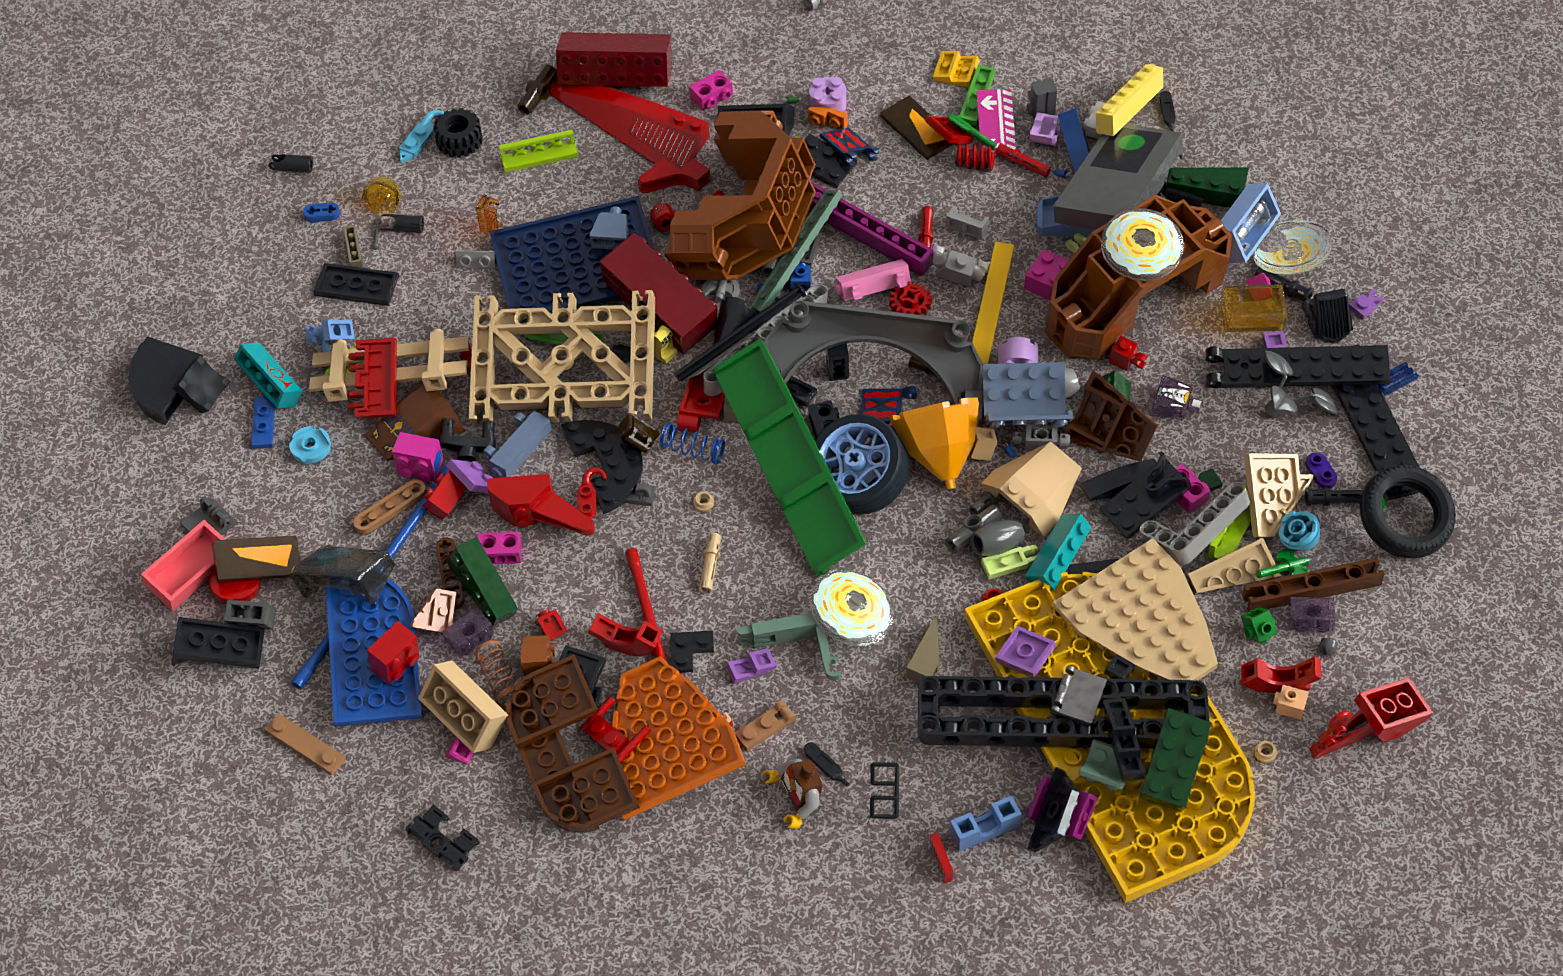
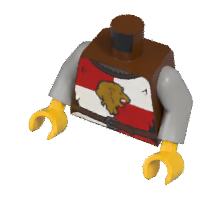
[762,759,823,829]

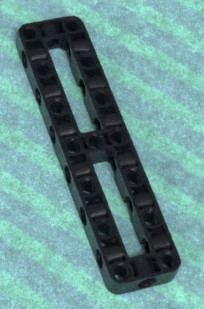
[917,676,1210,749]

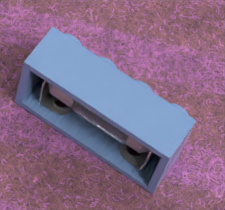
[1221,183,1281,263]

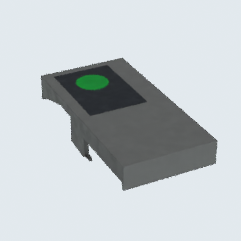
[1053,124,1183,230]

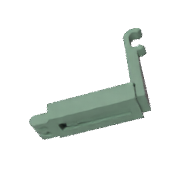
[737,612,841,681]

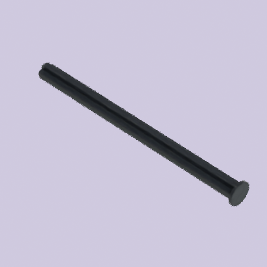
[674,284,806,381]

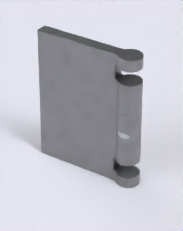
[1050,666,1107,725]

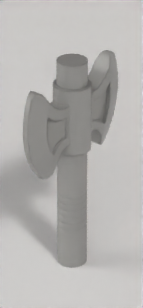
[702,279,740,302]

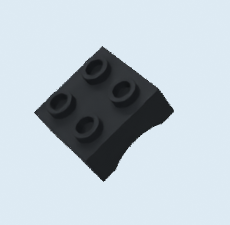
[172,355,230,413]

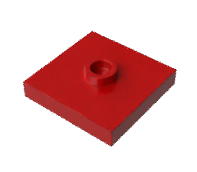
[925,116,974,144]

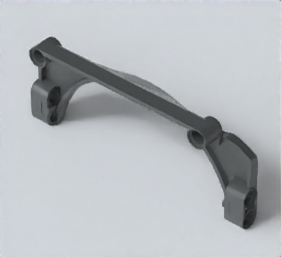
[764,300,983,427]

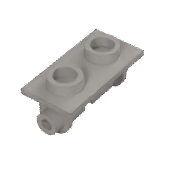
[456,250,496,268]

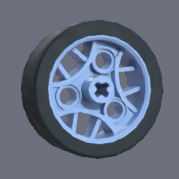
[815,414,909,515]

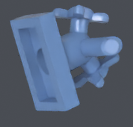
[304,320,355,352]

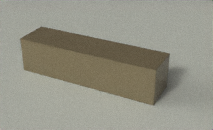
[343,225,363,268]

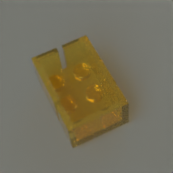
[1220,284,1287,332]

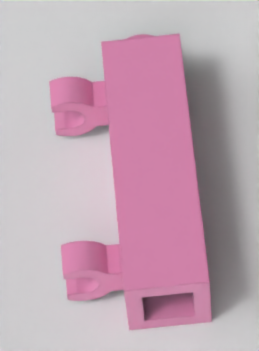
[835,259,911,301]

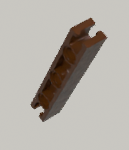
[1242,557,1384,612]

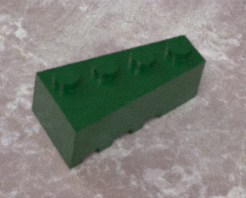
[1165,167,1249,208]
[447,537,518,626]

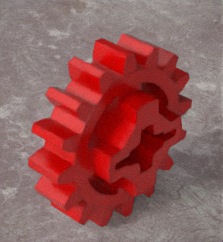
[889,281,932,315]

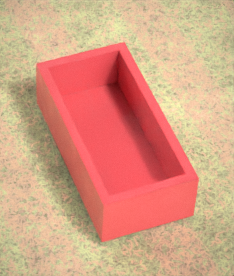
[141,520,226,611]

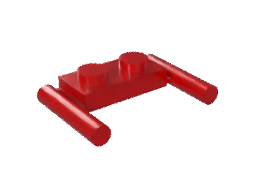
[579,696,651,762]

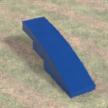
[1058,108,1090,173]

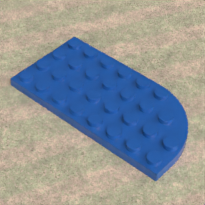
[325,569,422,727]

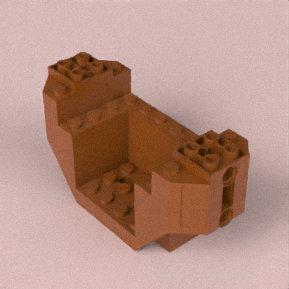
[664,111,816,280]
[1045,195,1232,360]

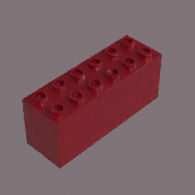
[556,32,672,87]
[600,232,717,355]

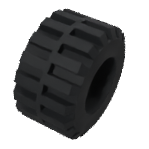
[433,108,483,158]

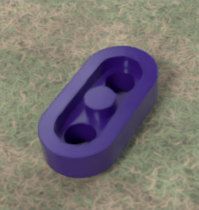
[1305,453,1337,489]

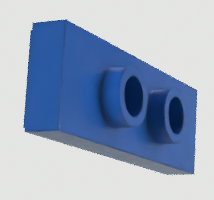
[251,396,275,449]

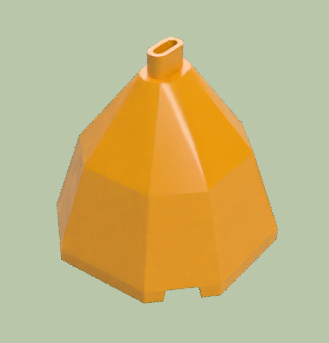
[889,398,979,490]

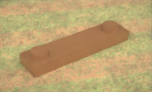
[265,714,346,775]

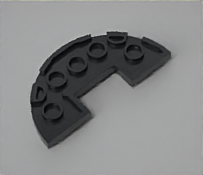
[561,420,643,514]

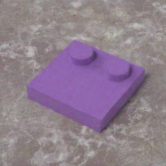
[446,459,493,494]
[995,625,1056,678]

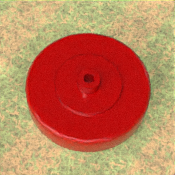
[209,568,261,604]

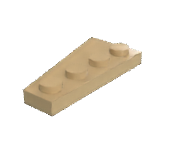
[1186,538,1281,593]

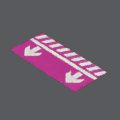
[977,89,1016,156]

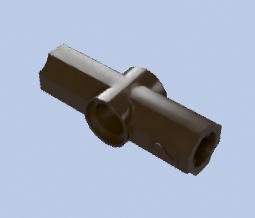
[517,65,557,115]

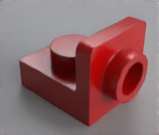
[535,609,568,641]

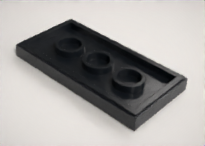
[313,263,399,306]

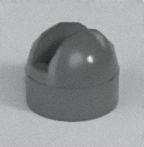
[1319,638,1338,656]

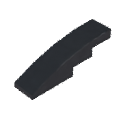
[1079,458,1156,501]
[1103,698,1146,781]

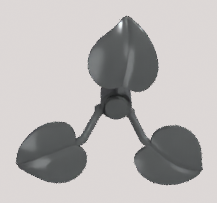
[1263,350,1338,418]

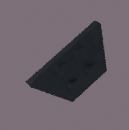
[1027,767,1079,852]

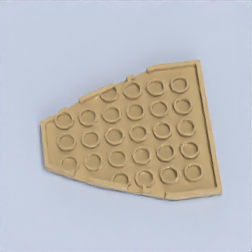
[1052,538,1218,680]

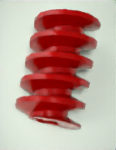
[955,143,996,171]

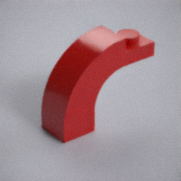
[587,613,663,656]
[1241,656,1321,693]

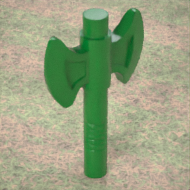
[947,113,997,150]
[1256,549,1312,578]

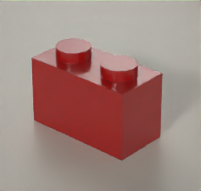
[422,469,467,520]

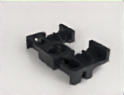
[406,805,480,871]

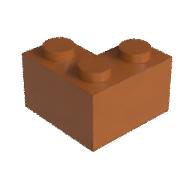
[521,635,555,677]

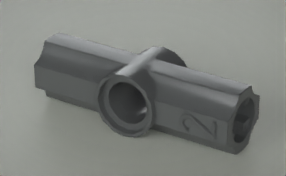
[945,504,1003,553]

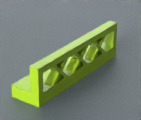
[499,130,578,173]
[1207,484,1251,560]

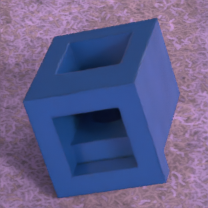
[791,262,811,292]

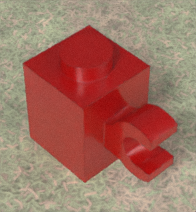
[1109,336,1148,371]

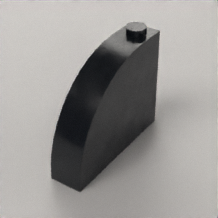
[129,336,203,425]

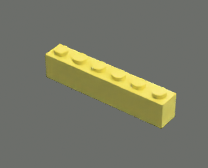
[1096,64,1163,136]

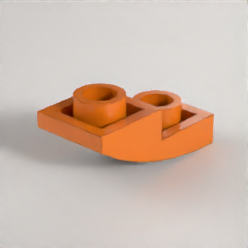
[808,107,848,129]

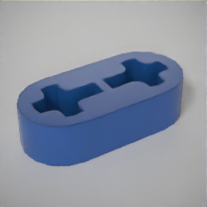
[303,203,340,222]

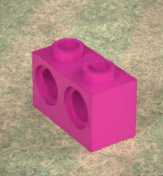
[689,70,733,111]
[1176,464,1210,514]
[478,531,522,564]

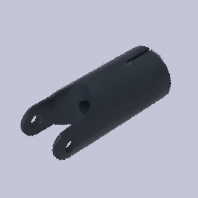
[268,154,314,172]
[380,214,424,233]

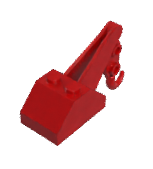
[487,468,607,536]
[1309,677,1433,759]

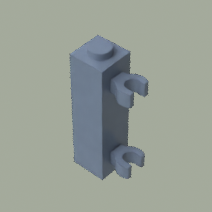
[483,411,552,478]

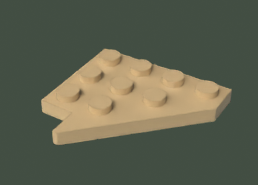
[1244,454,1314,538]

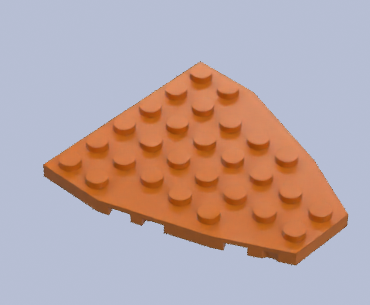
[612,656,746,820]

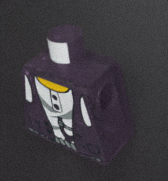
[1151,375,1202,420]

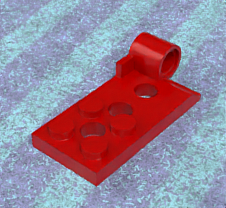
[677,355,725,433]

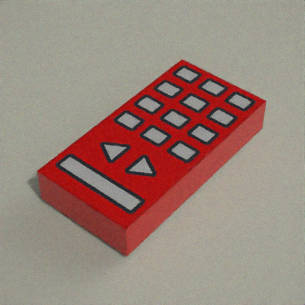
[930,833,953,883]

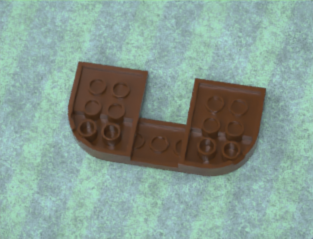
[506,654,640,833]

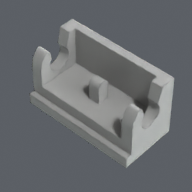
[946,206,990,240]

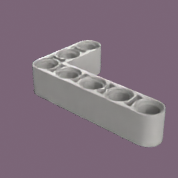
[1140,482,1250,565]

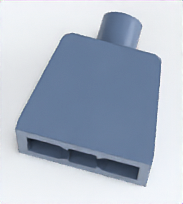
[590,206,628,250]

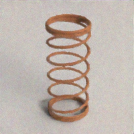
[475,640,516,707]

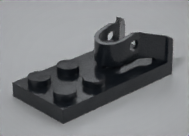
[1100,451,1192,539]
[171,617,265,669]

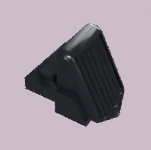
[1302,289,1353,343]

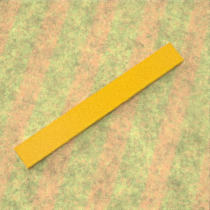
[972,242,1014,364]

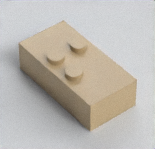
[418,661,508,753]

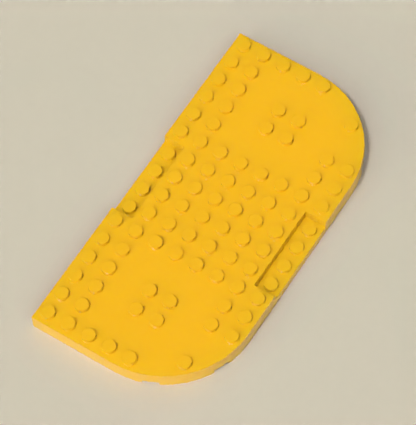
[964,572,1255,903]

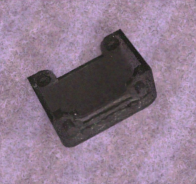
[290,545,395,604]

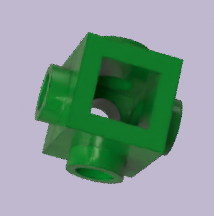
[1241,607,1277,643]

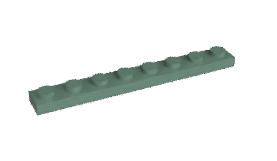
[749,190,842,313]

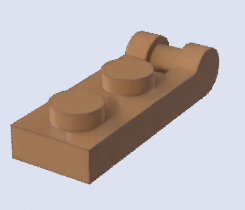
[735,700,797,751]

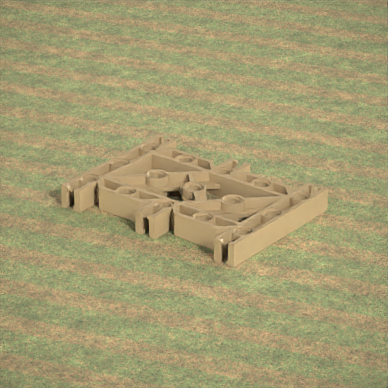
[469,290,655,425]

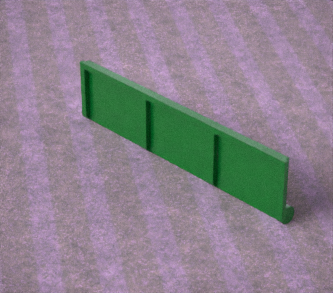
[713,338,867,577]

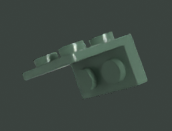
[1079,739,1127,790]

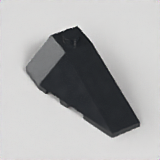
[717,104,795,135]

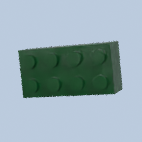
[1139,708,1212,812]

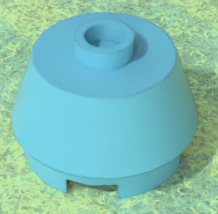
[1279,511,1320,552]

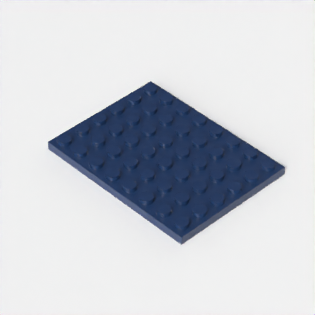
[490,196,654,323]

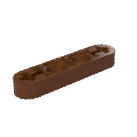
[436,537,464,610]

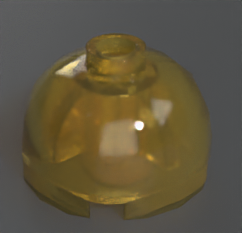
[362,176,402,214]

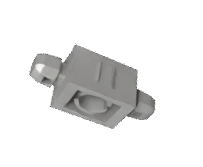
[1012,424,1070,451]

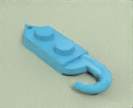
[399,110,444,163]

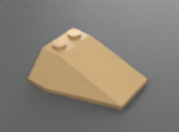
[981,442,1082,538]

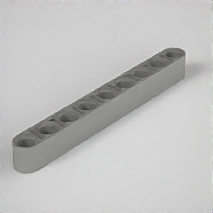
[703,284,828,396]

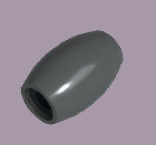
[970,519,1025,556]

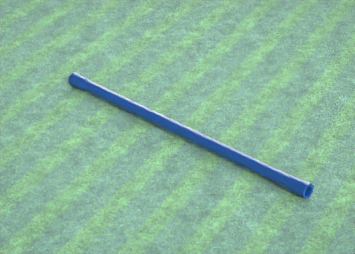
[291,459,450,690]

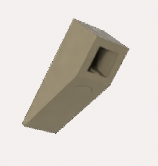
[904,617,939,683]

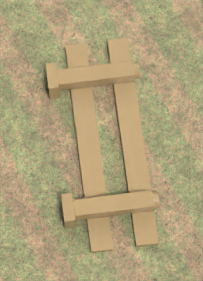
[309,329,469,402]

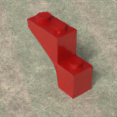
[638,158,711,194]

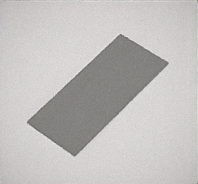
[686,332,757,379]

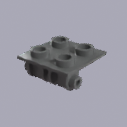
[180,496,238,535]

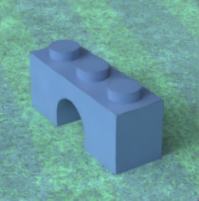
[950,796,1022,852]

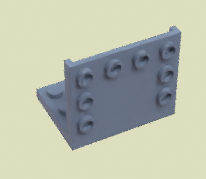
[982,362,1073,429]

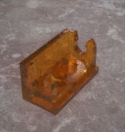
[476,194,503,234]

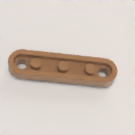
[353,479,426,534]

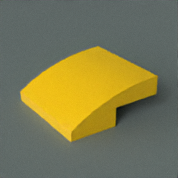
[932,51,979,87]

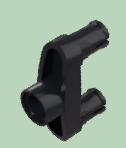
[439,418,496,462]

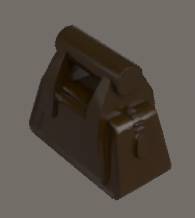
[619,413,660,453]

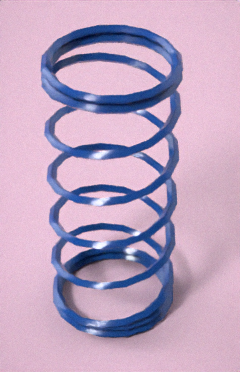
[660,423,725,465]

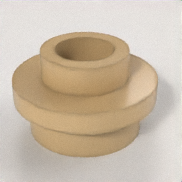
[693,492,714,512]
[1254,741,1277,763]

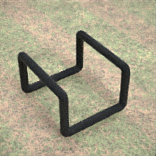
[870,762,900,819]

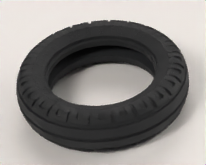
[1360,465,1456,558]

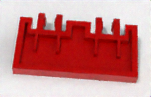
[348,338,397,419]

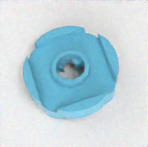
[289,426,331,465]

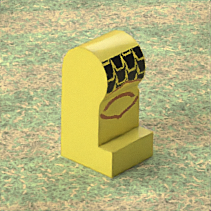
[654,325,677,364]

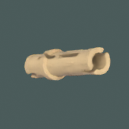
[699,533,721,593]

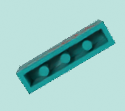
[234,343,303,408]
[1025,513,1092,590]

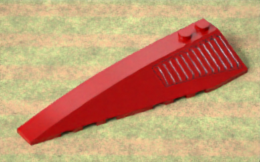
[549,78,710,169]

